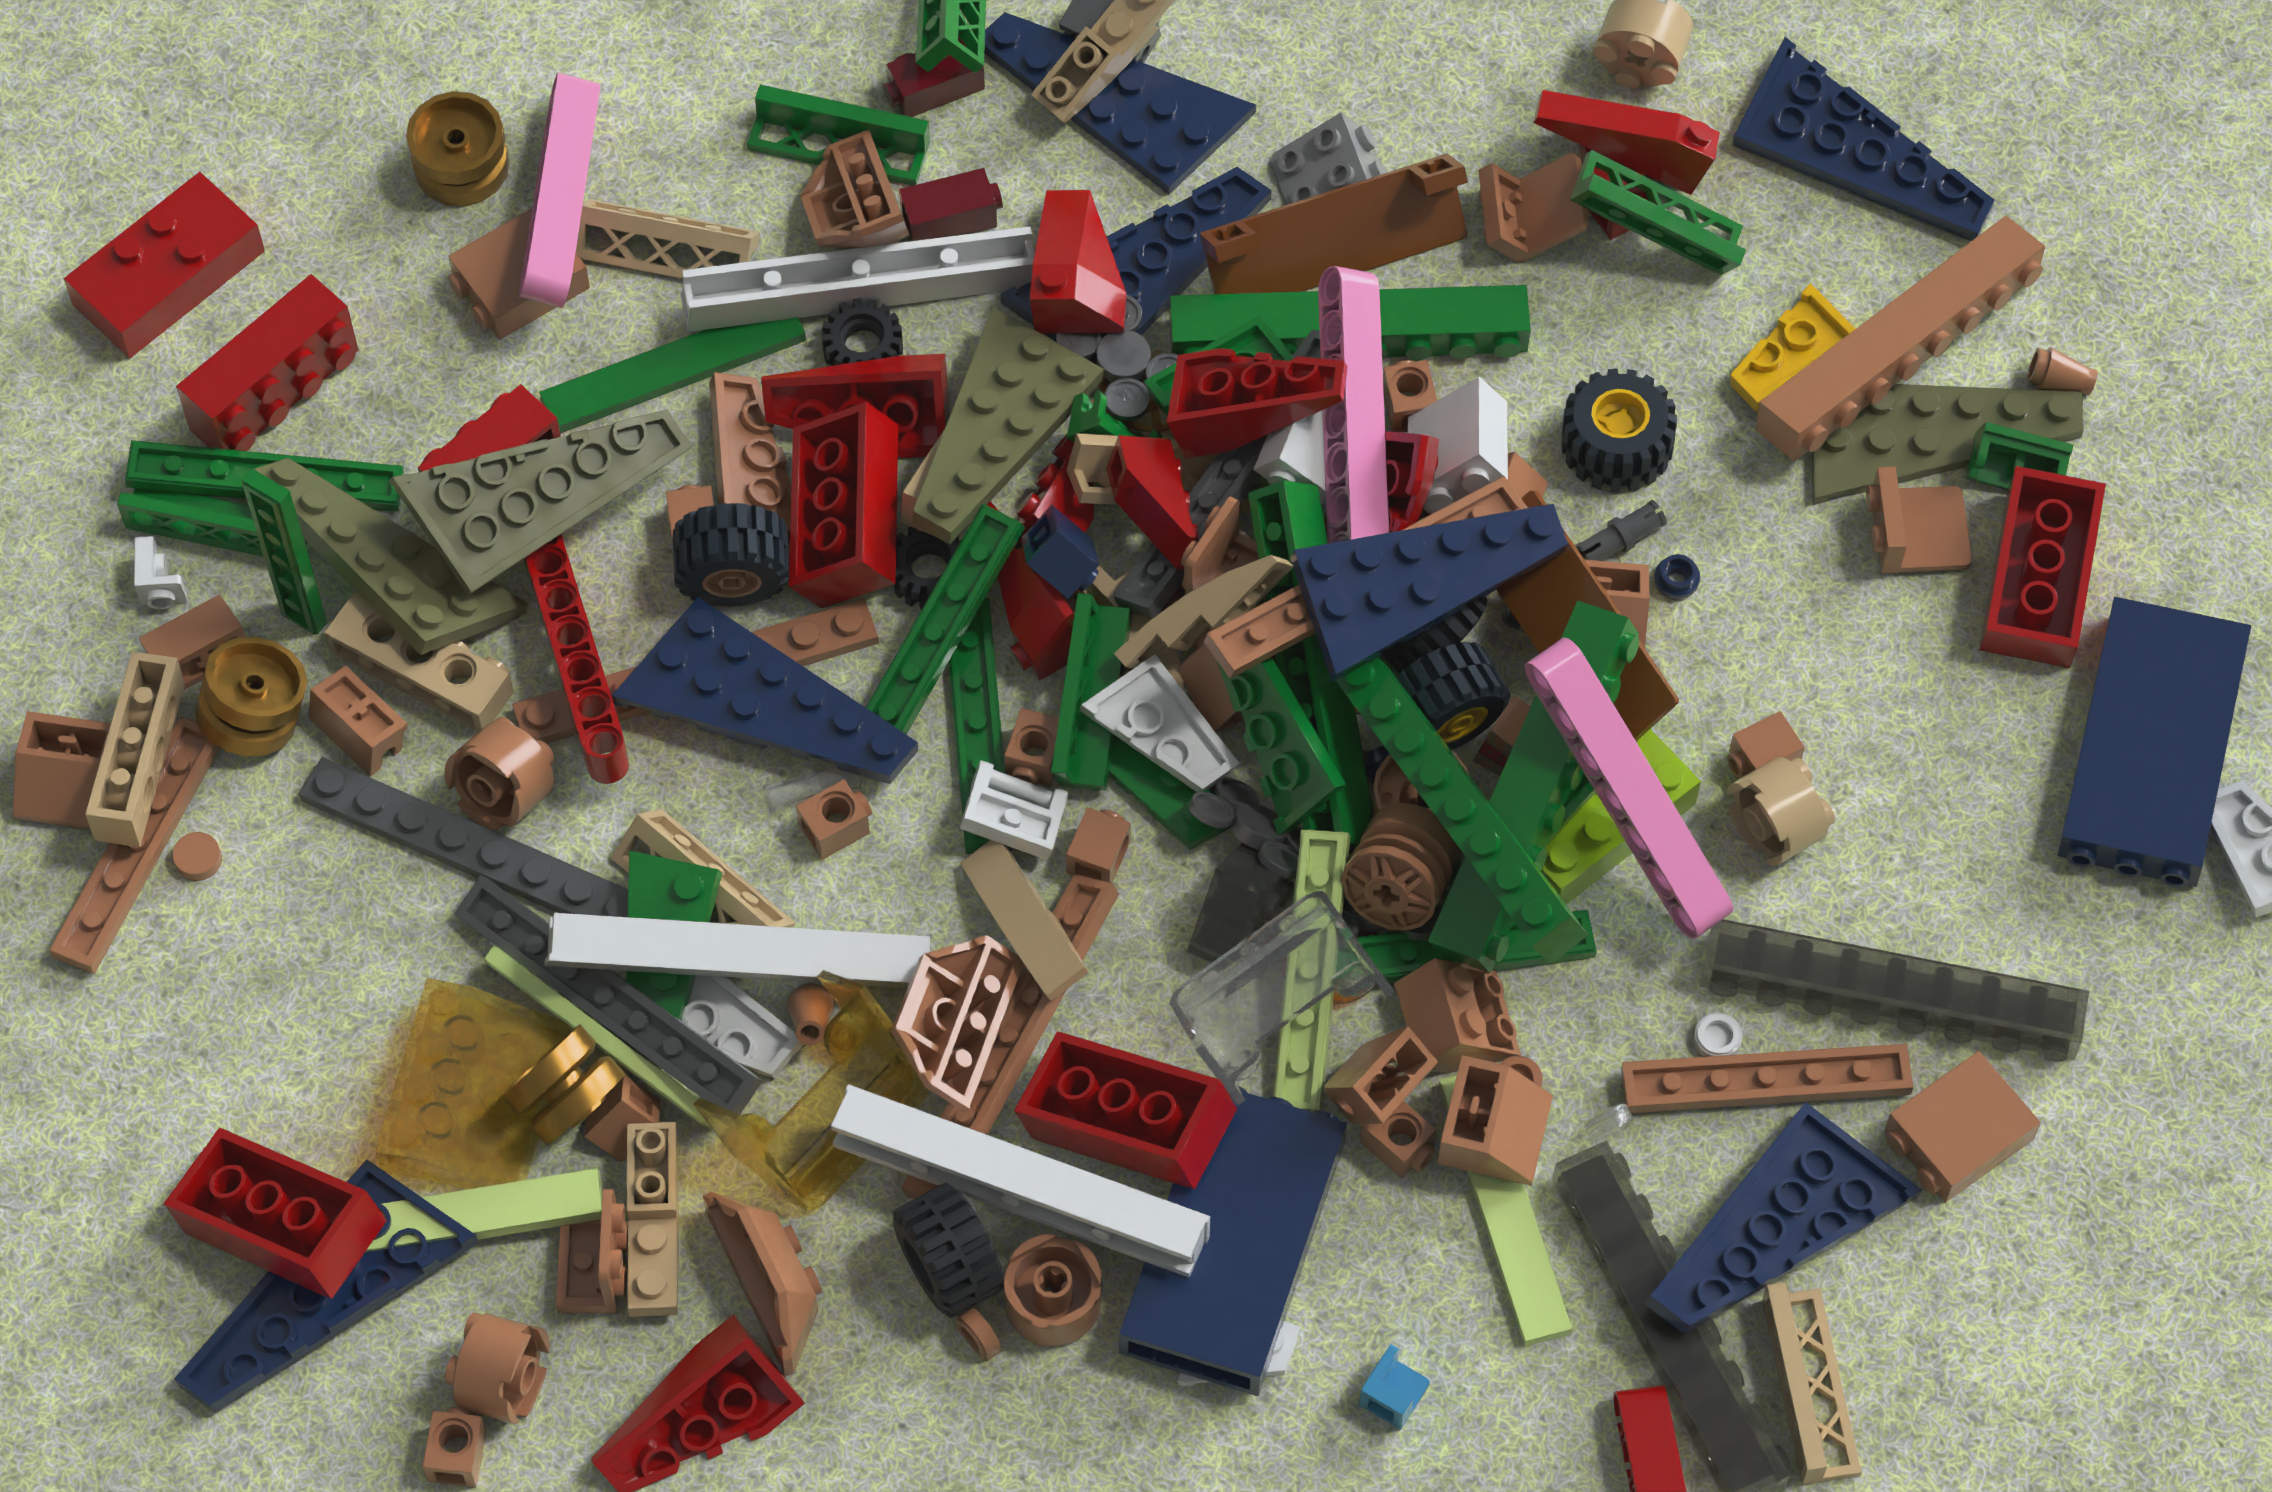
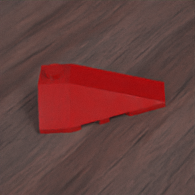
[1533,90,1720,195]
[1030,190,1127,333]
[1167,348,1348,459]
[761,353,949,458]
[1385,431,1439,533]
[987,501,1074,681]
[591,1314,805,1492]

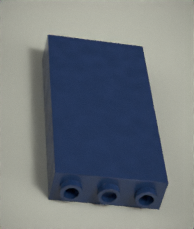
[2058,596,2252,887]
[1118,1083,1347,1397]

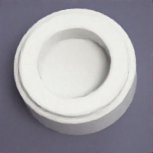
[1694,1013,1743,1057]

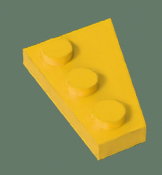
[1730,283,1856,413]

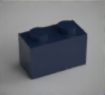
[1021,504,1099,599]

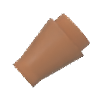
[2027,347,2098,396]
[787,983,834,1046]

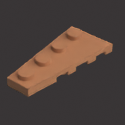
[709,372,791,541]

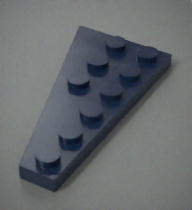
[984,12,1256,195]
[1732,37,1995,241]
[1000,167,1272,365]
[1290,504,1568,682]
[612,597,919,784]
[1645,1102,1922,1334]
[174,1159,479,1413]

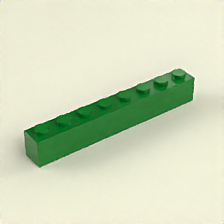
[1169,285,1531,360]
[1248,480,1373,854]
[1428,600,1639,973]
[1336,656,1589,964]

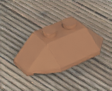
[800,129,910,249]
[891,935,1024,1112]
[703,1192,822,1377]

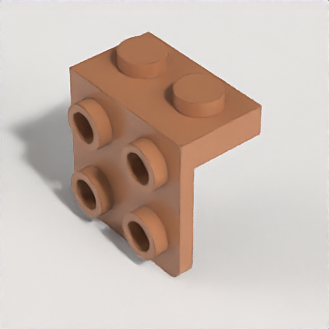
[1478,153,1589,263]
[1866,466,1972,573]
[1181,496,1259,595]
[556,1189,628,1313]

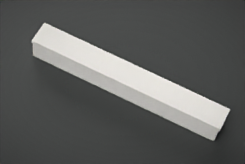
[680,226,1034,332]
[545,913,930,988]
[831,1084,1210,1278]

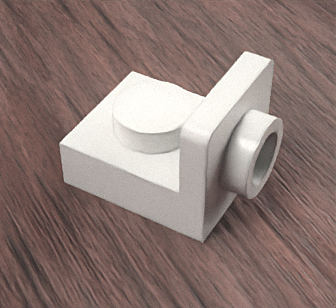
[134,536,187,610]

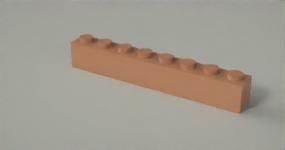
[1755,216,2045,461]

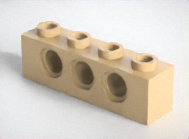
[324,590,514,732]
[85,651,185,847]

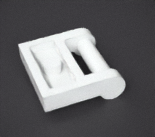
[959,760,1068,860]

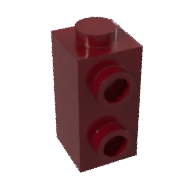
[883,37,985,117]
[899,168,1003,241]

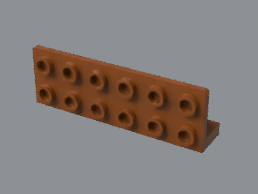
[1199,153,1468,294]
[1496,491,1679,742]

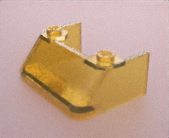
[693,970,929,1210]

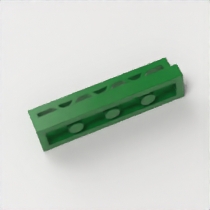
[915,0,986,73]
[747,84,930,186]
[1570,150,1746,275]
[117,488,307,557]
[1051,593,1132,791]

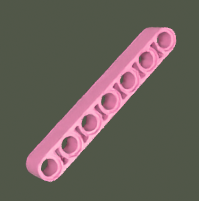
[518,73,600,308]
[1318,266,1389,543]
[1524,637,1733,940]

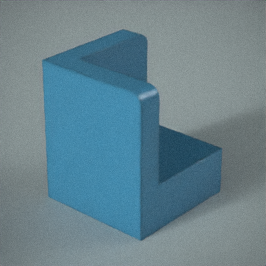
[1359,1344,1430,1430]

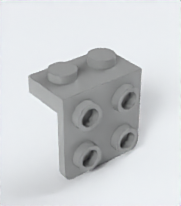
[1271,113,1387,205]

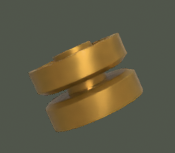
[406,91,510,206]
[195,637,308,757]
[501,1024,626,1146]

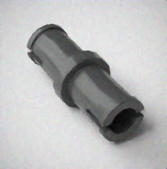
[1575,500,1667,561]

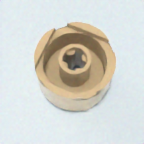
[1593,0,1693,89]
[1727,757,1835,866]

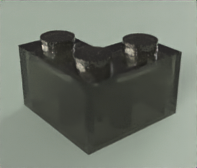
[1187,842,1294,974]

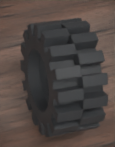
[821,298,903,366]
[891,526,961,610]

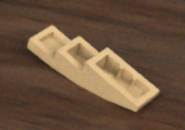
[1114,555,1293,669]
[960,840,1089,1001]

